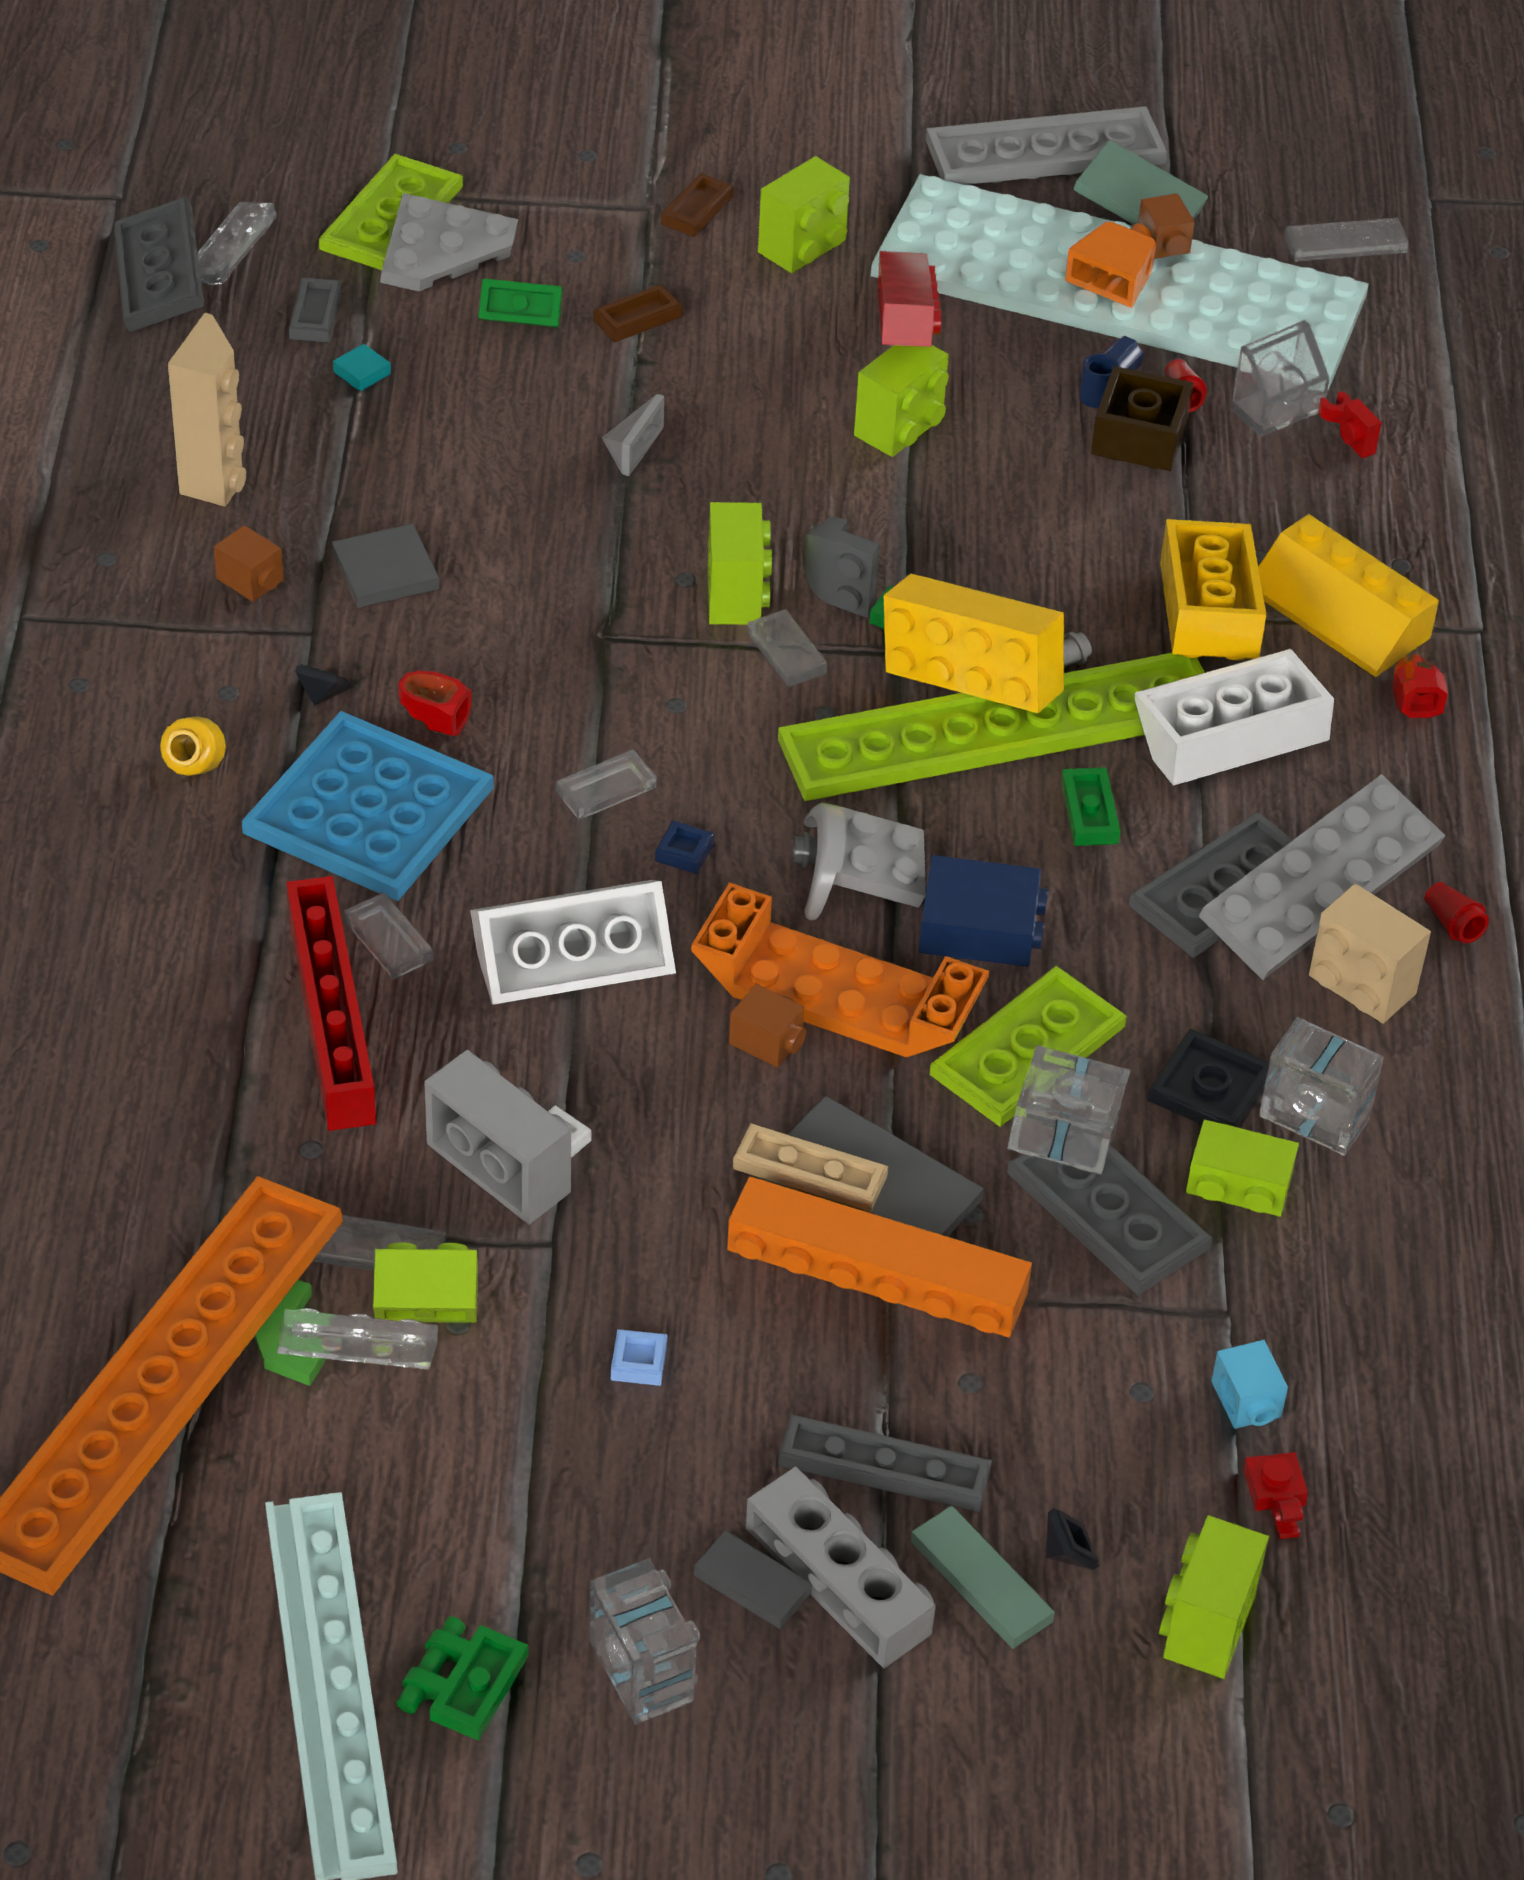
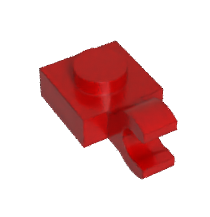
[1318,391,1382,459]
[1243,1452,1308,1539]

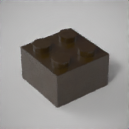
[1091,366,1194,471]

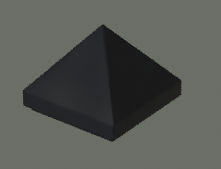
[295,664,350,706]
[1046,1508,1099,1570]

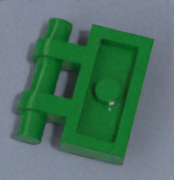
[396,1616,528,1741]

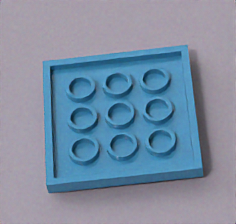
[242,711,494,901]

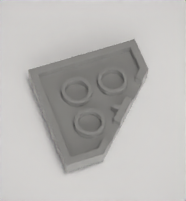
[380,193,518,291]

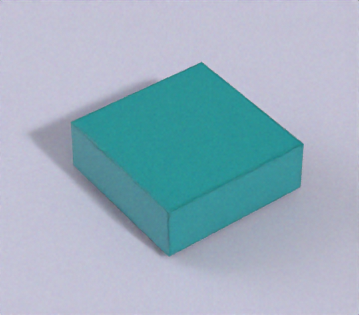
[333,344,391,391]

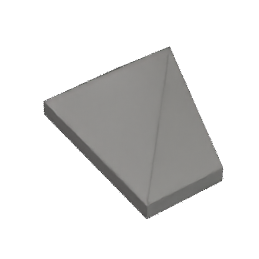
[602,394,664,476]

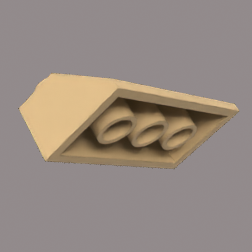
[168,313,246,507]

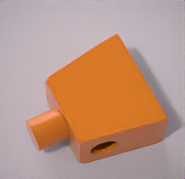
[1065,222,1156,308]

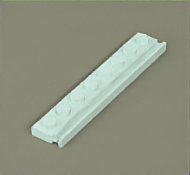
[265,1492,397,1880]

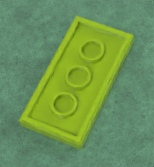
[319,154,463,270]
[930,966,1127,1127]

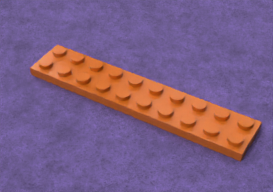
[0,1176,343,1596]

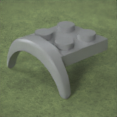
[804,803,926,920]

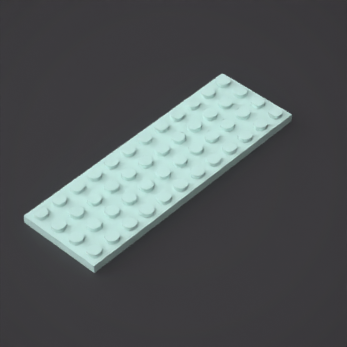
[871,174,1369,390]

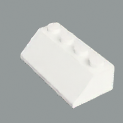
[1135,649,1334,786]
[470,880,676,1004]

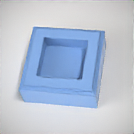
[611,1329,668,1386]

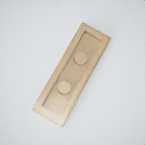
[733,1123,888,1212]

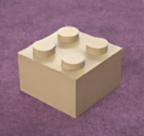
[1309,883,1431,1024]

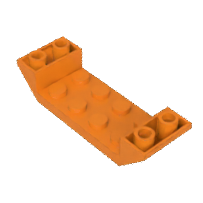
[691,882,989,1058]

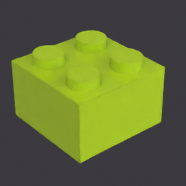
[758,156,850,274]
[854,345,949,457]
[708,502,772,625]
[1159,1515,1269,1679]

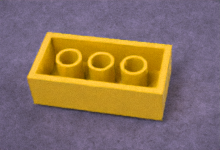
[1160,519,1266,660]
[884,573,1064,713]

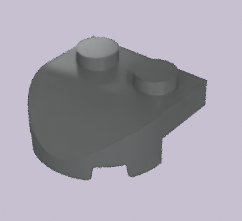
[802,517,880,618]

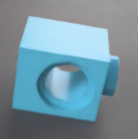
[1211,1340,1288,1429]

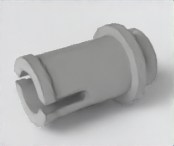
[1064,632,1092,668]

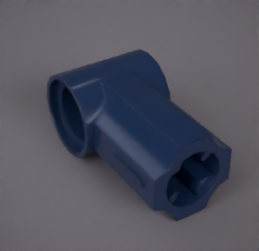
[1079,336,1144,408]

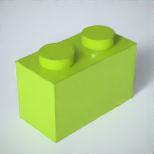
[1186,1119,1299,1217]
[373,1242,478,1323]

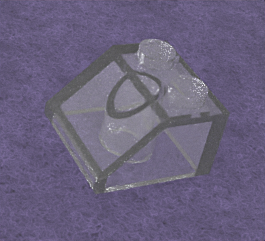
[1231,320,1330,437]

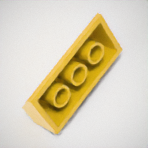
[1258,514,1439,677]

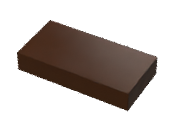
[661,173,734,237]
[593,284,682,343]

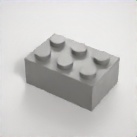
[424,1050,571,1225]

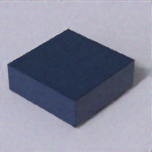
[655,820,715,874]

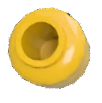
[160,716,226,776]

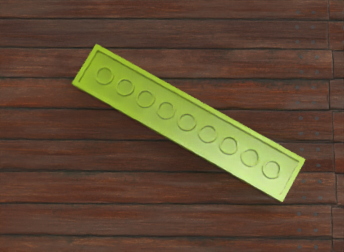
[778,653,1205,802]

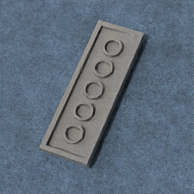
[926,106,1167,185]
[1199,774,1446,980]

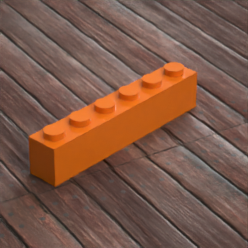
[727,1176,1032,1338]

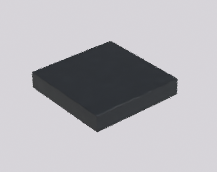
[1147,1029,1276,1128]

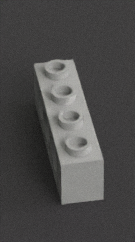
[746,1466,936,1669]

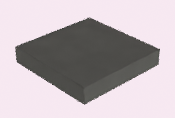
[331,524,440,608]

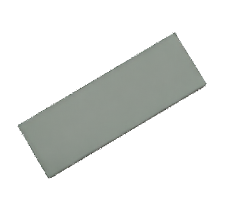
[911,1505,1055,1649]

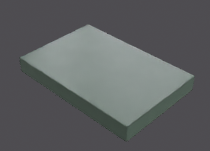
[1073,140,1209,225]

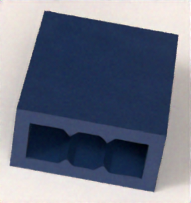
[919,855,1048,967]

